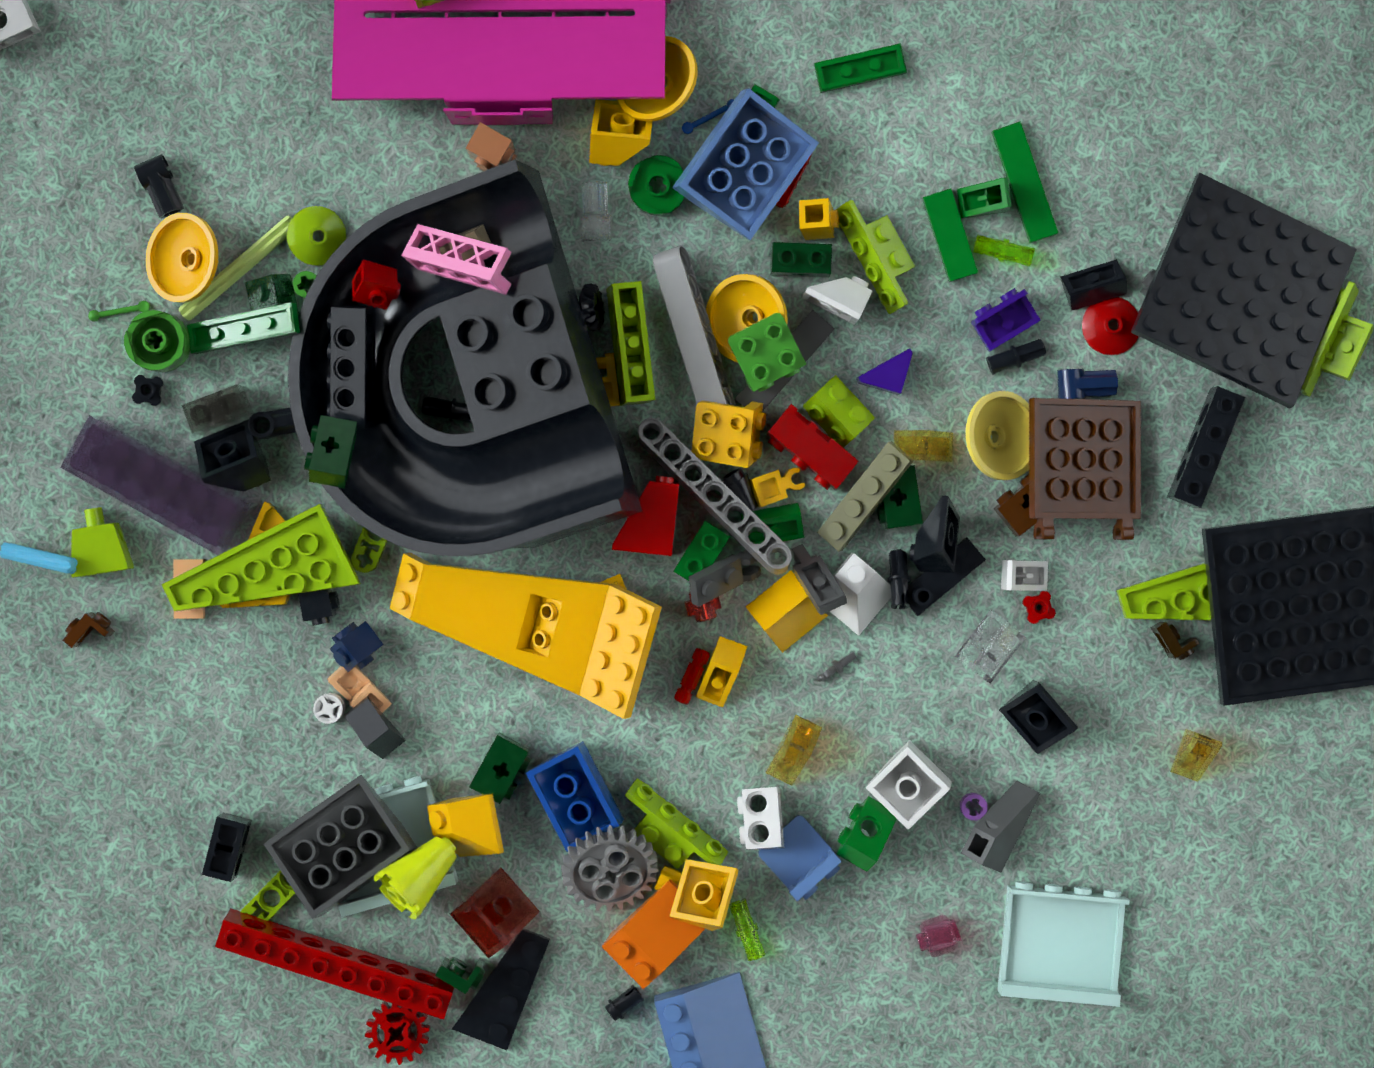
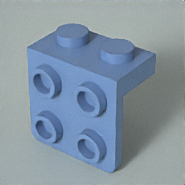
[758,815,842,901]

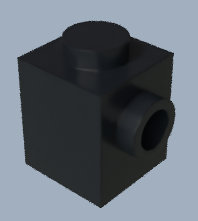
[298,589,340,626]

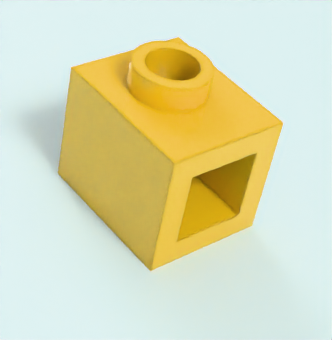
[799,198,839,240]

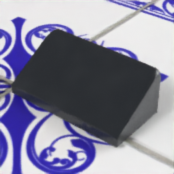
[1060,259,1127,310]

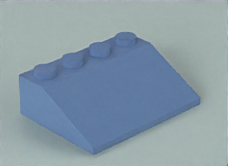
[672,88,819,240]
[654,972,766,1068]

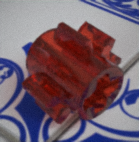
[684,592,722,622]

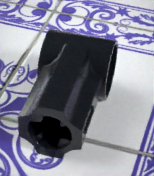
[134,154,184,219]
[248,407,296,439]

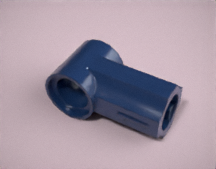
[1057,369,1118,399]

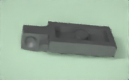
[792,544,847,615]

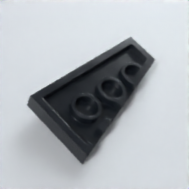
[452,928,550,1051]

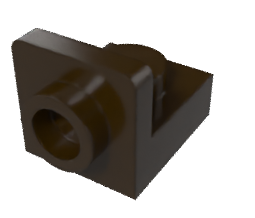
[1150,621,1200,660]

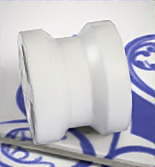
[313,693,346,724]

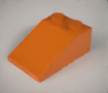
[602,879,705,989]

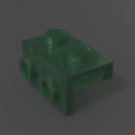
[245,274,299,315]

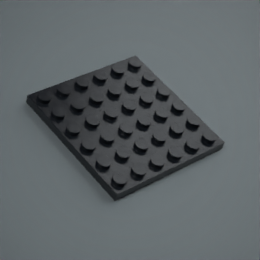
[1131,173,1357,408]
[1202,506,1374,706]

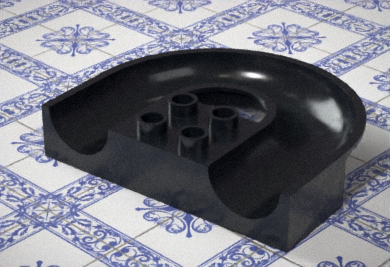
[288,159,643,556]

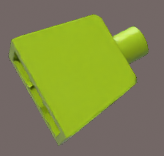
[71,507,134,578]

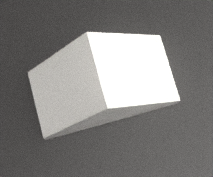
[1001,560,1048,591]

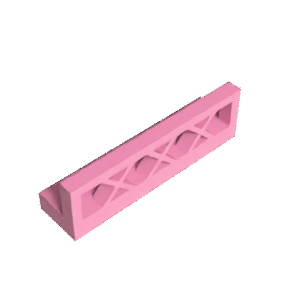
[401,224,512,295]

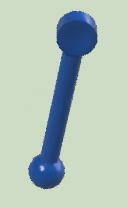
[682,99,735,134]

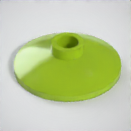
[287,206,346,266]

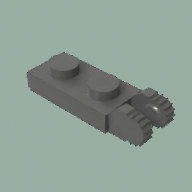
[689,550,761,607]

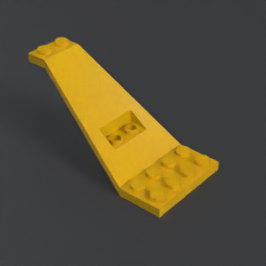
[389,553,662,719]

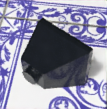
[194,419,271,492]
[910,496,960,573]

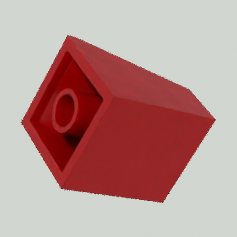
[612,476,679,556]

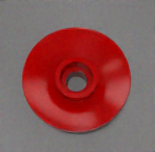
[1082,297,1139,355]

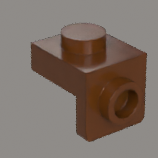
[62,612,115,648]

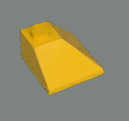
[589,99,653,166]
[427,794,504,857]

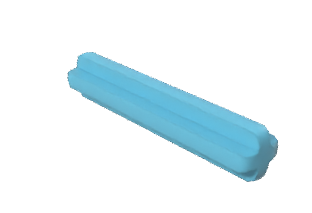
[0,542,78,574]

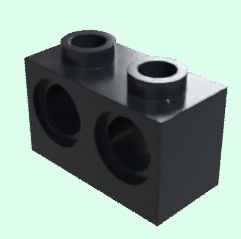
[202,812,252,882]

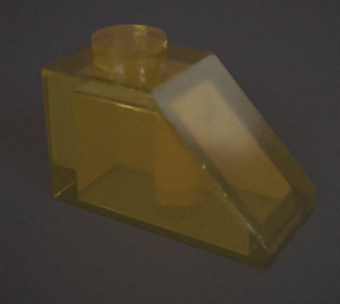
[765,715,822,786]

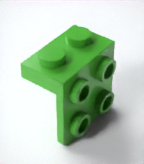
[728,313,806,392]

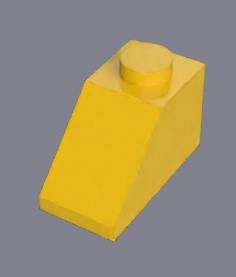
[696,636,748,708]

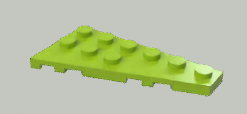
[161,504,361,611]
[1116,563,1211,620]

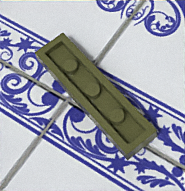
[817,441,914,552]

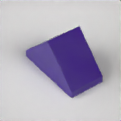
[856,348,913,395]

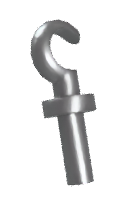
[817,652,857,682]

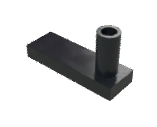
[908,537,986,616]

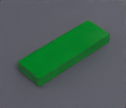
[814,43,907,93]
[922,188,978,282]

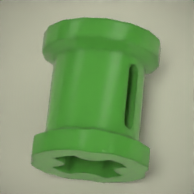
[293,271,316,298]

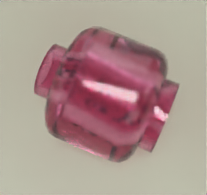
[916,915,962,958]

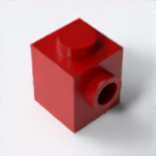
[352,259,401,310]

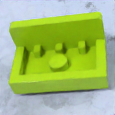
[803,375,875,448]

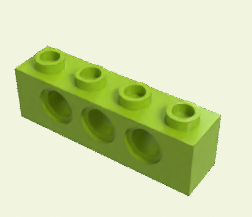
[606,281,656,406]

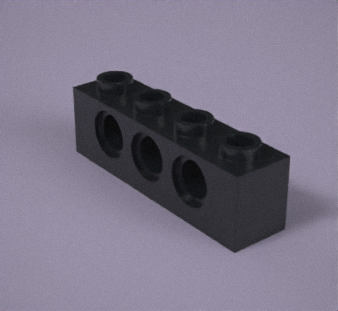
[327,305,376,429]
[1167,386,1245,508]

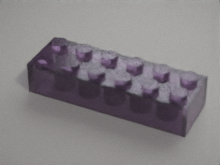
[60,415,252,555]

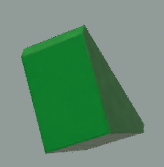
[957,177,1011,218]

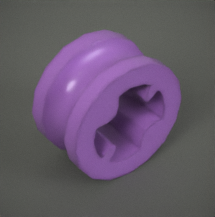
[960,793,988,821]

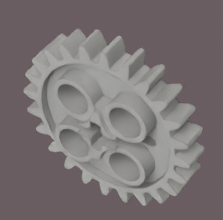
[561,825,659,911]

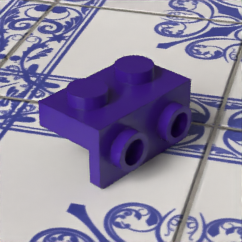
[971,288,1041,352]

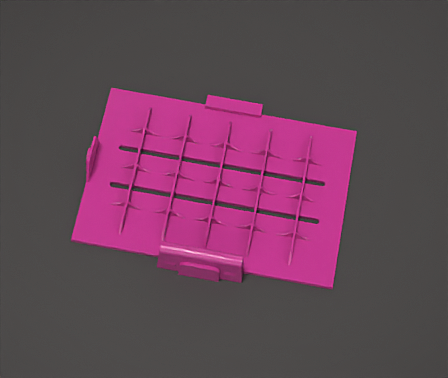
[332,0,671,125]

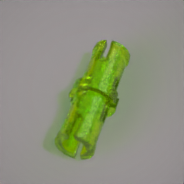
[972,234,1035,267]
[729,898,766,961]

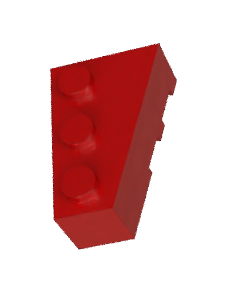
[767,404,859,490]

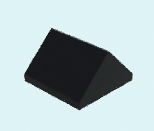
[999,680,1078,754]

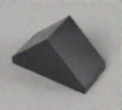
[345,696,406,759]

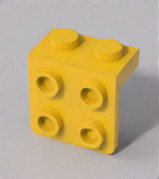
[691,401,766,468]

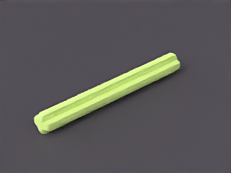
[178,215,292,321]

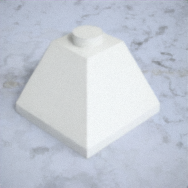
[802,276,872,325]
[830,553,891,636]

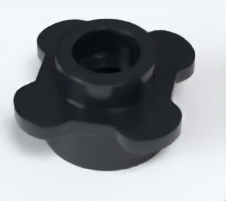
[132,375,164,406]

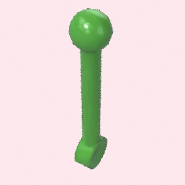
[88,301,150,322]

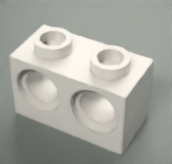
[737,787,785,850]

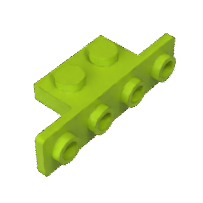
[836,200,915,314]
[1301,281,1374,397]
[625,778,728,869]

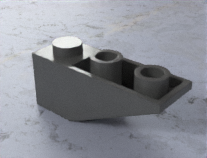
[961,781,1041,873]

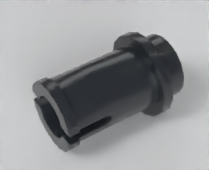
[605,985,644,1021]

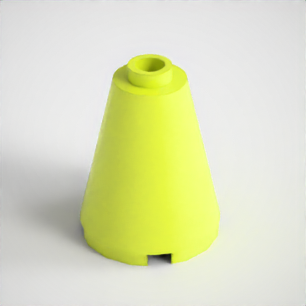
[374,836,457,919]

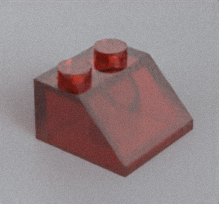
[450,868,540,958]

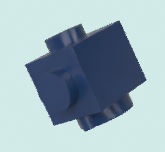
[330,621,384,672]

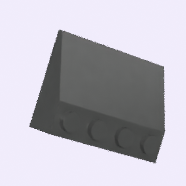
[263,775,418,919]

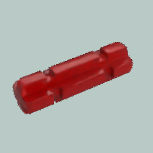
[674,648,710,705]

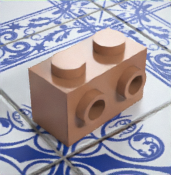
[465,122,517,171]

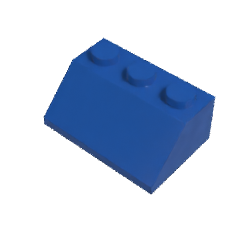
[526,741,624,852]

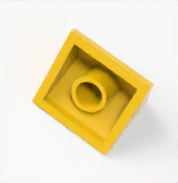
[746,570,828,653]
[670,859,739,931]

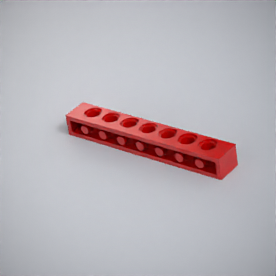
[215,908,454,1020]

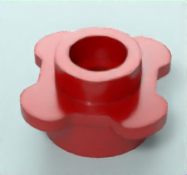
[1022,591,1056,624]

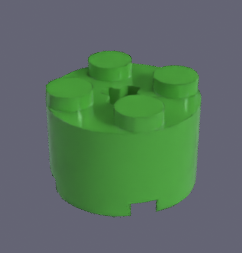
[124,310,190,373]

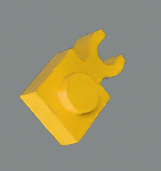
[749,468,805,508]

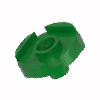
[628,155,685,216]

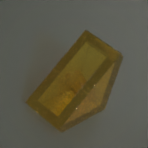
[894,430,953,462]
[1170,729,1222,782]

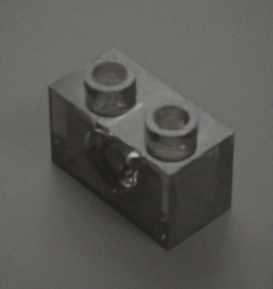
[181,384,254,435]

